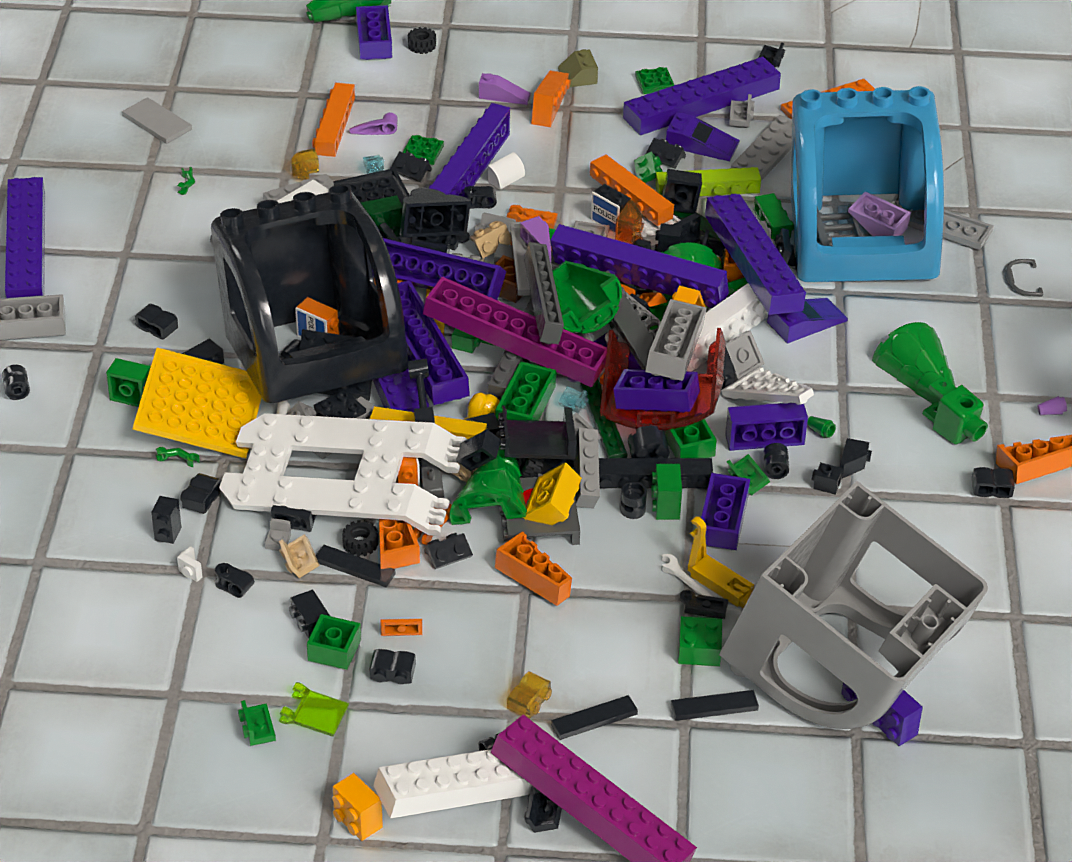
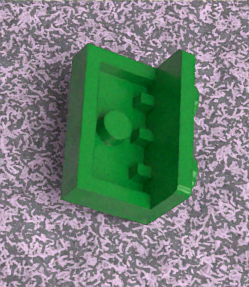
[634,151,663,183]
[727,454,770,496]
[238,700,276,746]

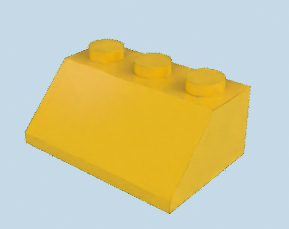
[523,463,582,525]

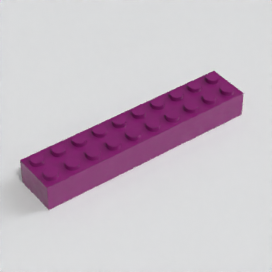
[423,277,610,387]
[491,714,697,862]

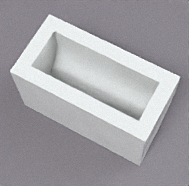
[488,152,525,190]

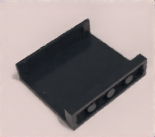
[498,405,577,459]

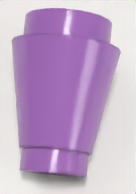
[1037,396,1067,415]

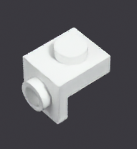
[177,546,202,582]

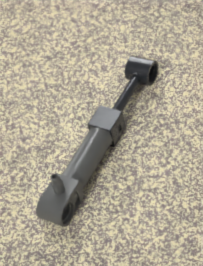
[408,358,444,498]

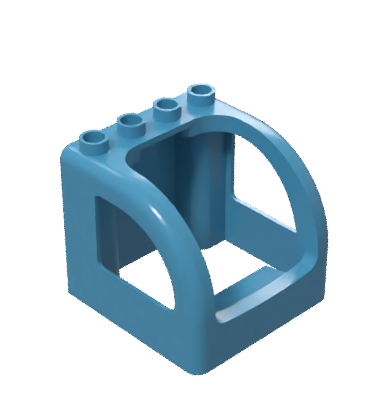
[791,86,944,282]

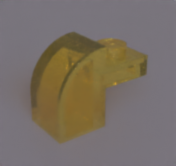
[291,149,319,181]

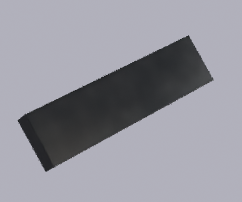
[316,545,396,587]
[671,690,759,721]
[551,695,638,740]

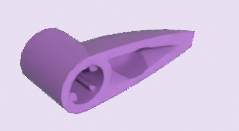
[349,112,398,135]

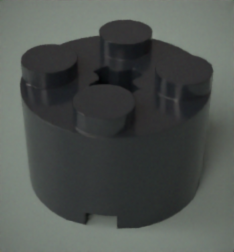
[628,425,670,458]

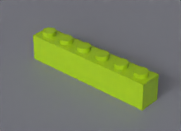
[655,167,761,196]

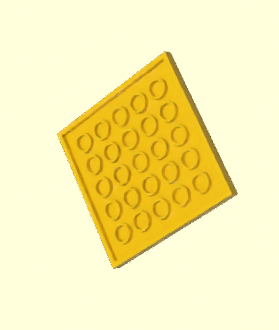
[133,348,262,459]

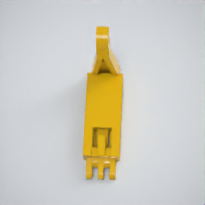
[688,517,754,608]

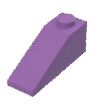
[479,73,530,105]
[520,216,551,263]

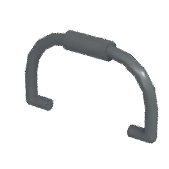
[1005,259,1043,297]

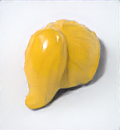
[464,392,500,419]

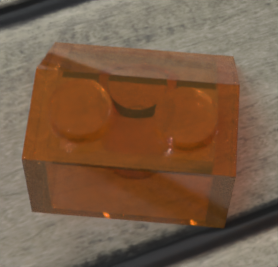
[615,200,644,245]

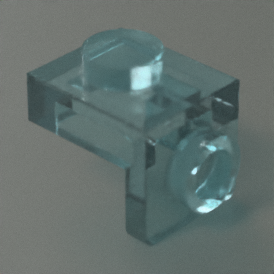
[363,155,384,174]
[558,386,589,414]

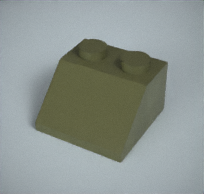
[558,49,598,87]

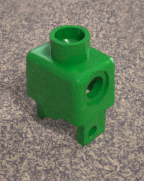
[922,377,988,445]

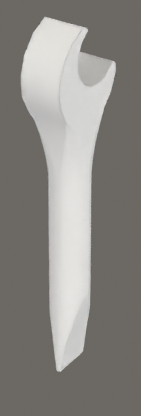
[662,554,713,597]

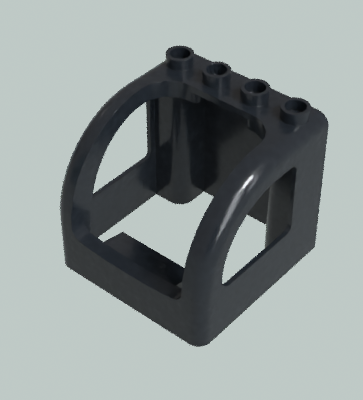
[211,184,408,403]

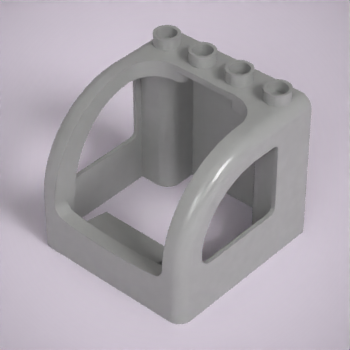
[719,481,988,729]

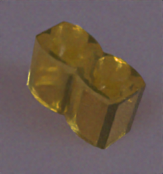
[507,671,552,719]

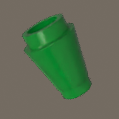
[807,416,836,438]

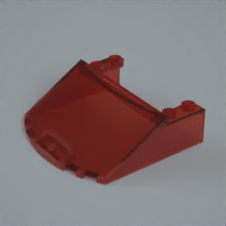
[600,328,726,430]

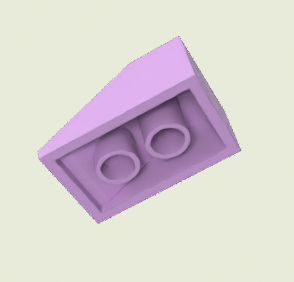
[848,192,911,236]

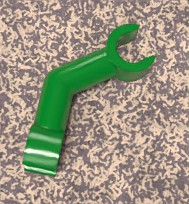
[177,167,195,195]
[156,447,199,467]

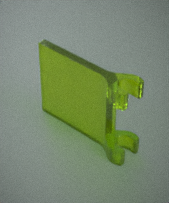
[279,682,349,737]

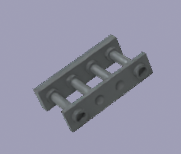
[817,203,863,246]

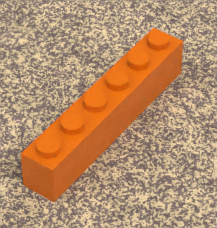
[312,82,355,157]
[590,154,674,226]

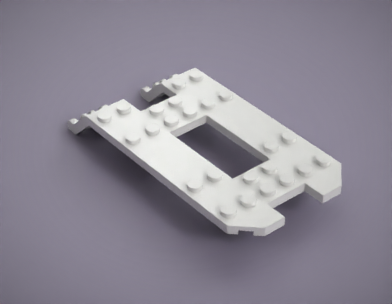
[219,413,467,536]

